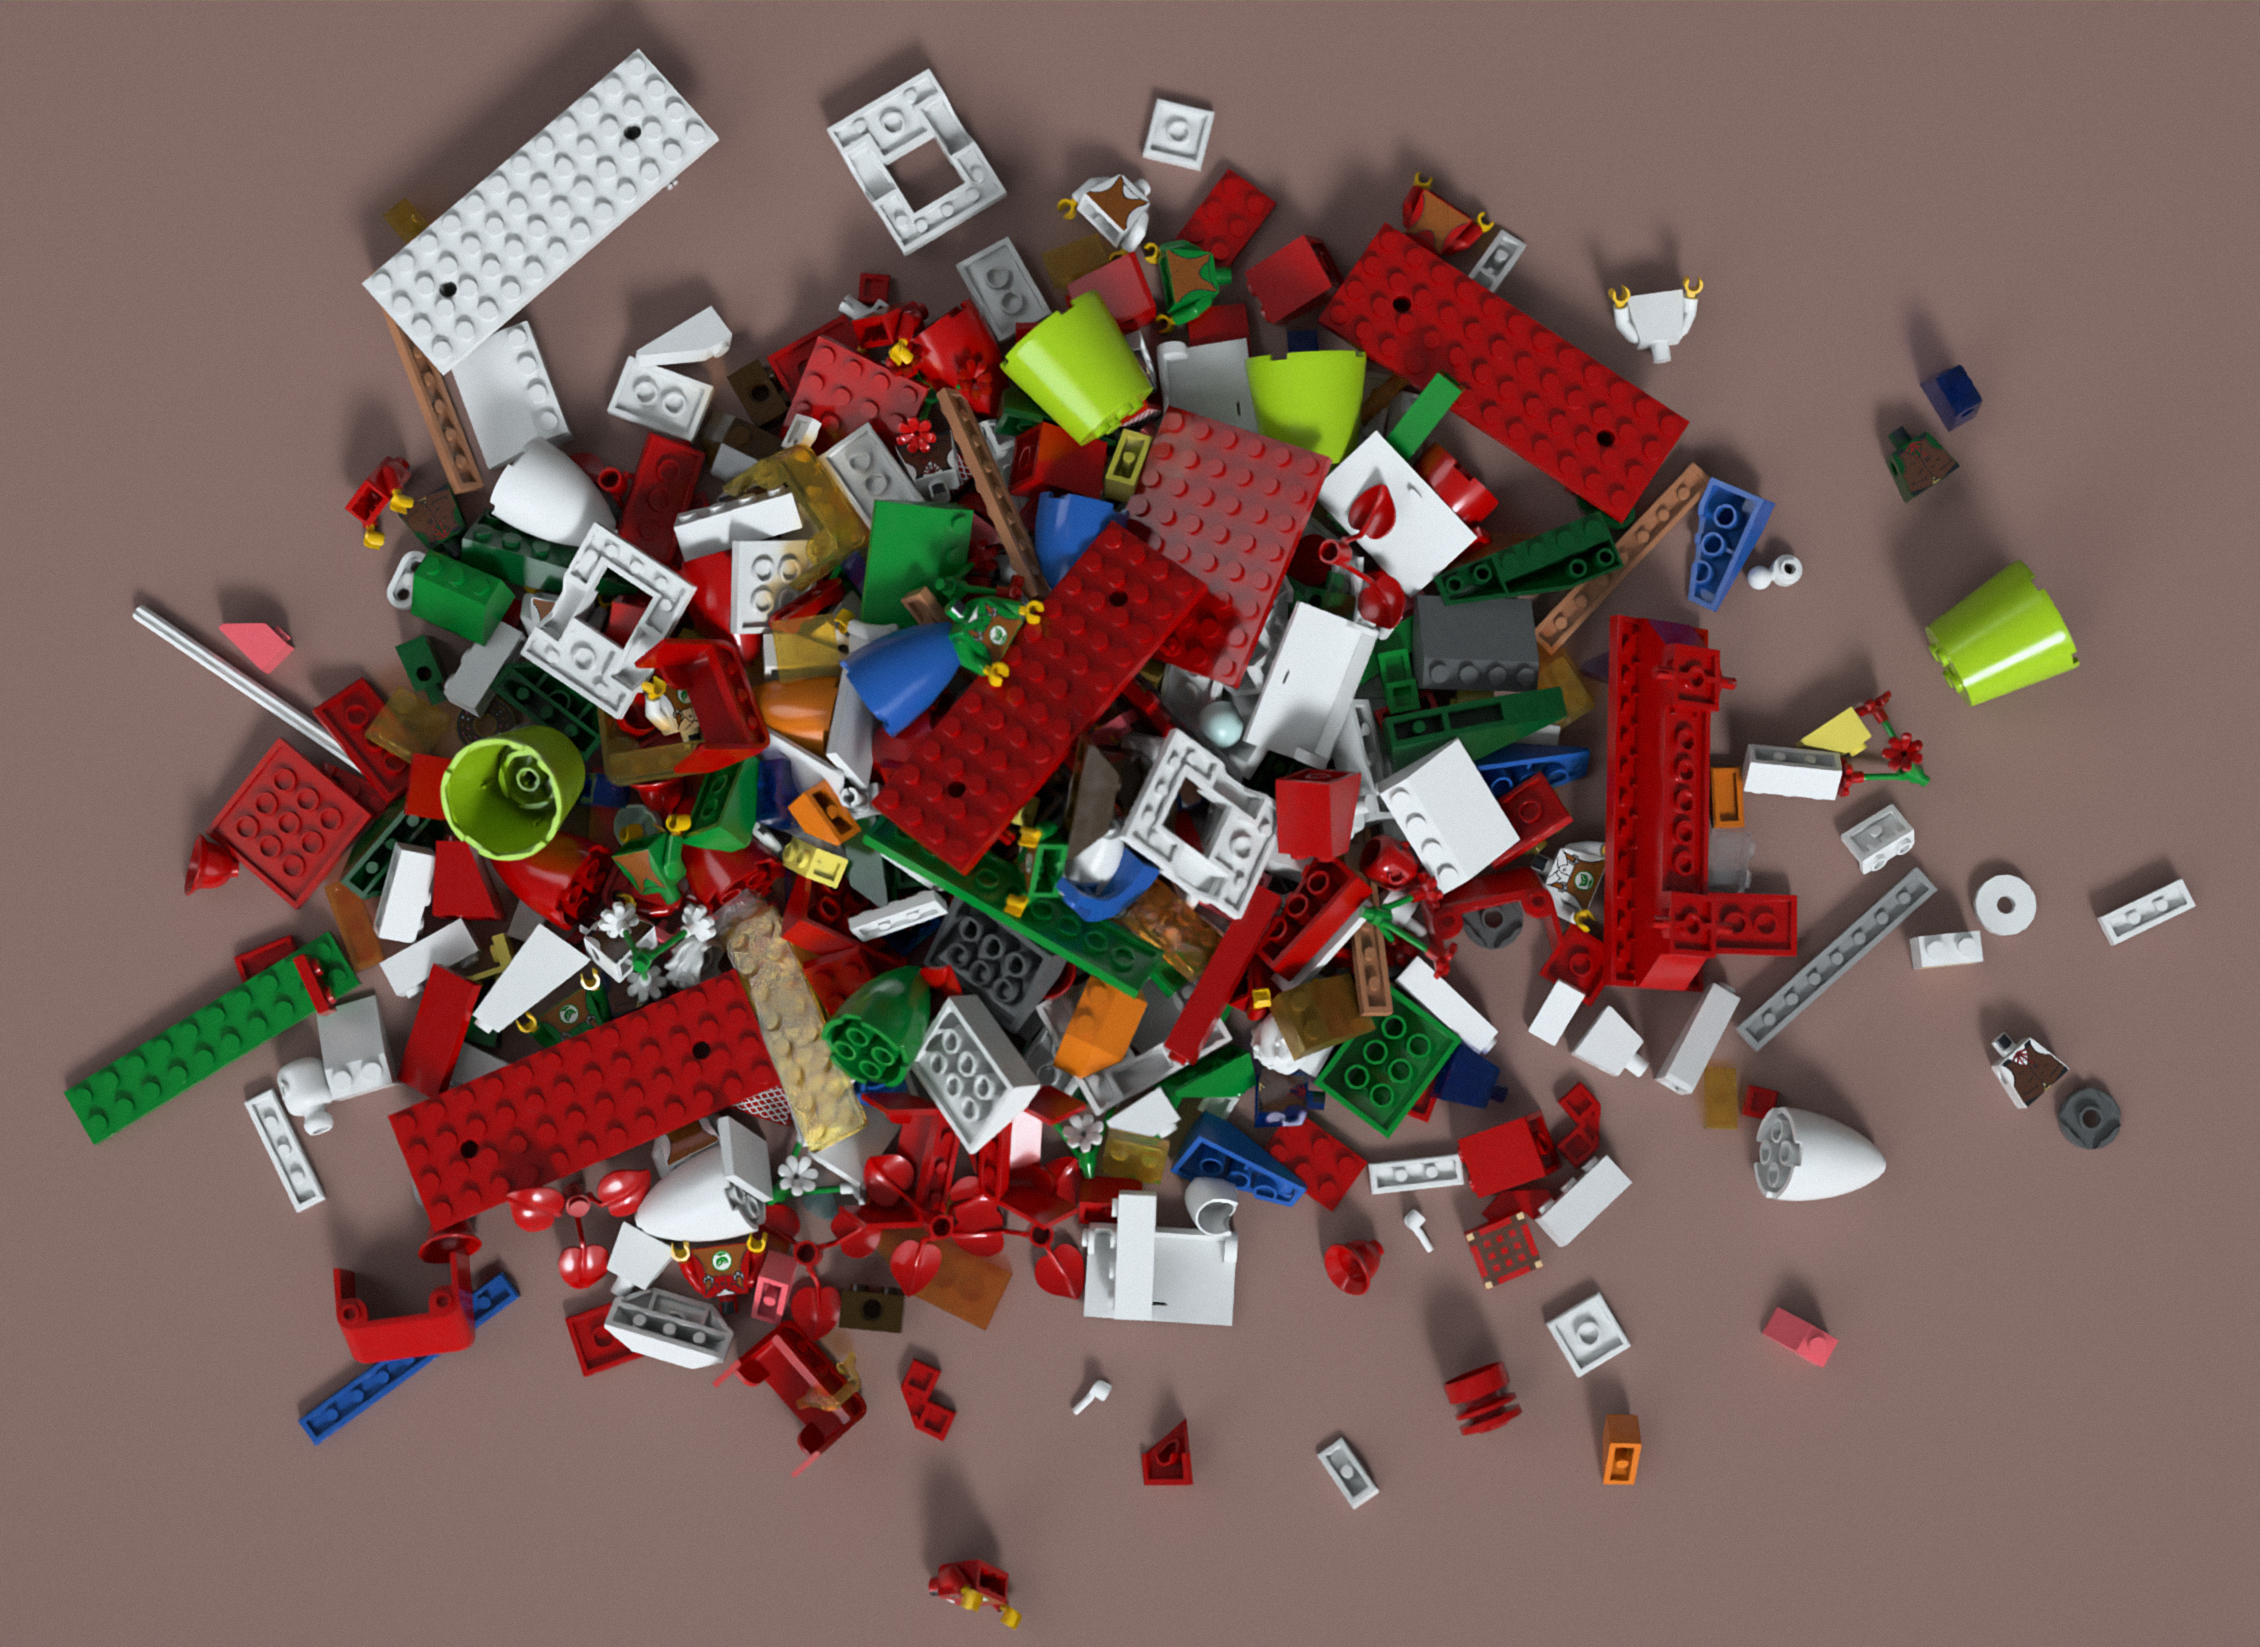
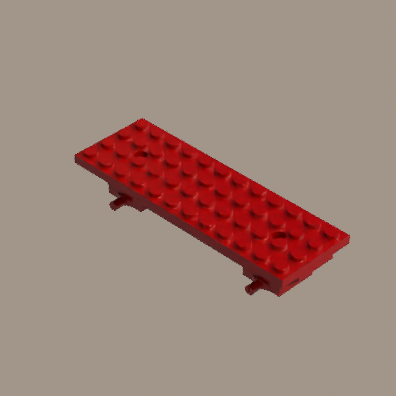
[1317,222,1690,524]
[870,520,1208,876]
[1603,615,1737,993]
[388,968,784,1232]

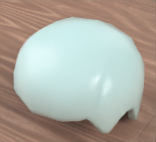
[1196,701,1243,751]
[614,804,663,846]

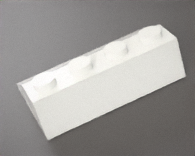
[452,321,574,471]
[1377,737,1520,895]
[911,994,1041,1154]

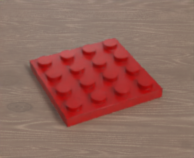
[778,334,931,464]
[204,737,375,910]

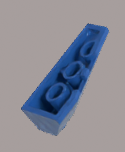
[1688,477,1775,612]
[1474,743,1590,800]
[1170,1110,1308,1207]

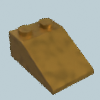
[1269,973,1376,1061]

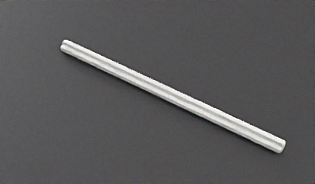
[133,605,406,799]

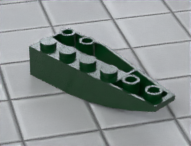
[461,508,639,595]
[1433,511,1624,606]
[1381,686,1568,775]

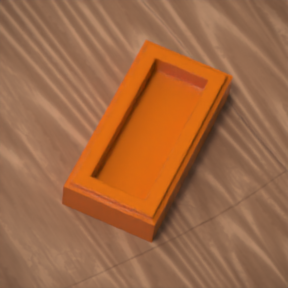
[1710,766,1745,829]

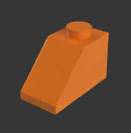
[787,779,862,846]
[1602,1414,1642,1485]

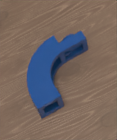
[1055,847,1160,922]

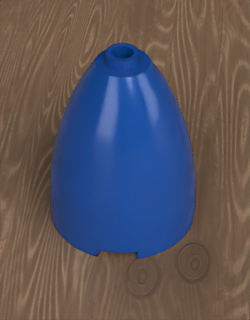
[1034,492,1130,590]
[839,622,960,738]

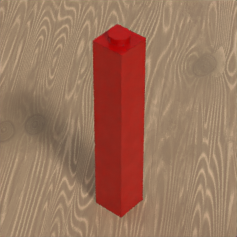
[1163,884,1283,1066]

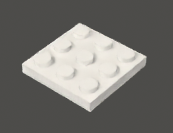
[730,539,817,634]

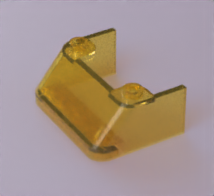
[722,444,870,592]
[597,706,720,786]

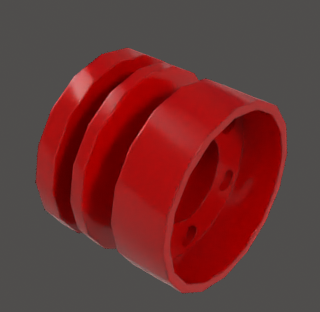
[1442,1361,1523,1436]

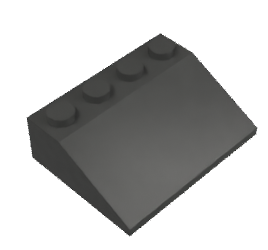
[1411,595,1539,692]
[923,896,1067,1034]

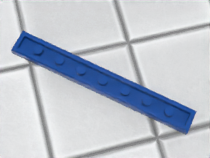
[298,1271,521,1446]

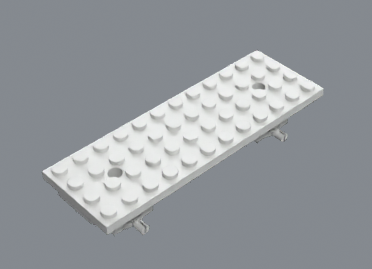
[362,48,719,376]

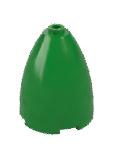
[821,965,931,1088]

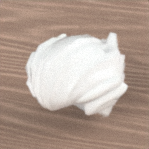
[664,936,725,991]
[1250,1013,1307,1075]

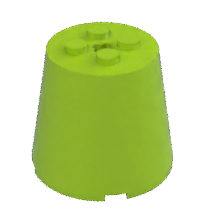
[1000,289,1153,446]
[1244,350,1367,473]
[1925,559,2080,707]
[441,725,585,861]

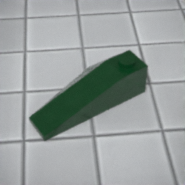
[994,387,1118,457]

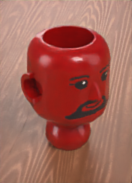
[1359,835,1431,892]

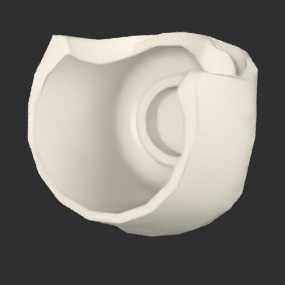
[1184,1177,1238,1237]

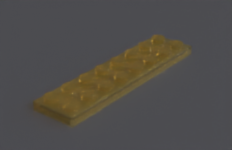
[719,906,869,1154]

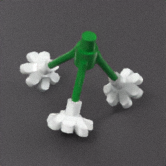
[598,902,716,1004]
[1053,1094,1139,1179]
[766,1114,867,1206]

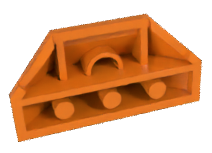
[1052,974,1148,1079]

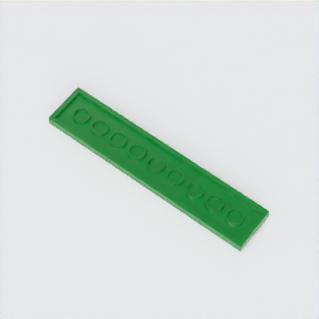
[862,814,1165,999]
[63,931,362,1145]

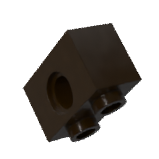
[727,359,791,431]
[839,1284,906,1333]

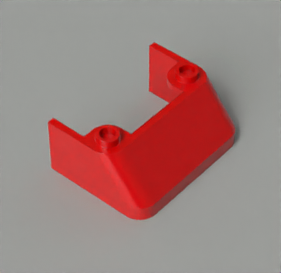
[634,638,771,773]
[1420,867,1565,980]
[978,1085,1086,1230]
[839,1092,960,1230]
[333,1252,476,1364]
[712,1320,867,1478]

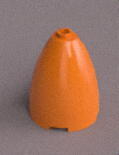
[752,675,841,768]

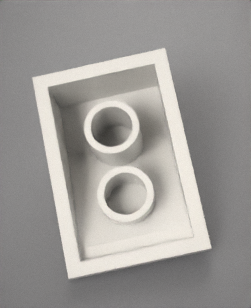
[316,995,400,1101]

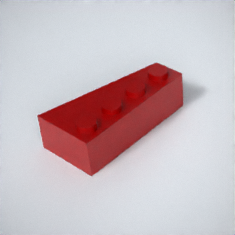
[1255,857,1374,983]

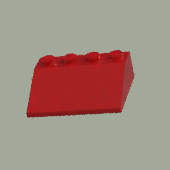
[781,870,913,975]

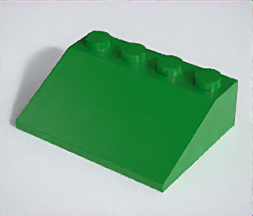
[860,499,974,628]
[1311,986,1462,1139]

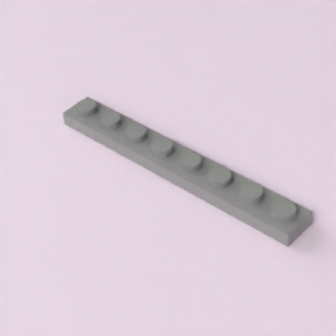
[1735,867,1938,1052]

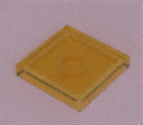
[771,613,841,683]

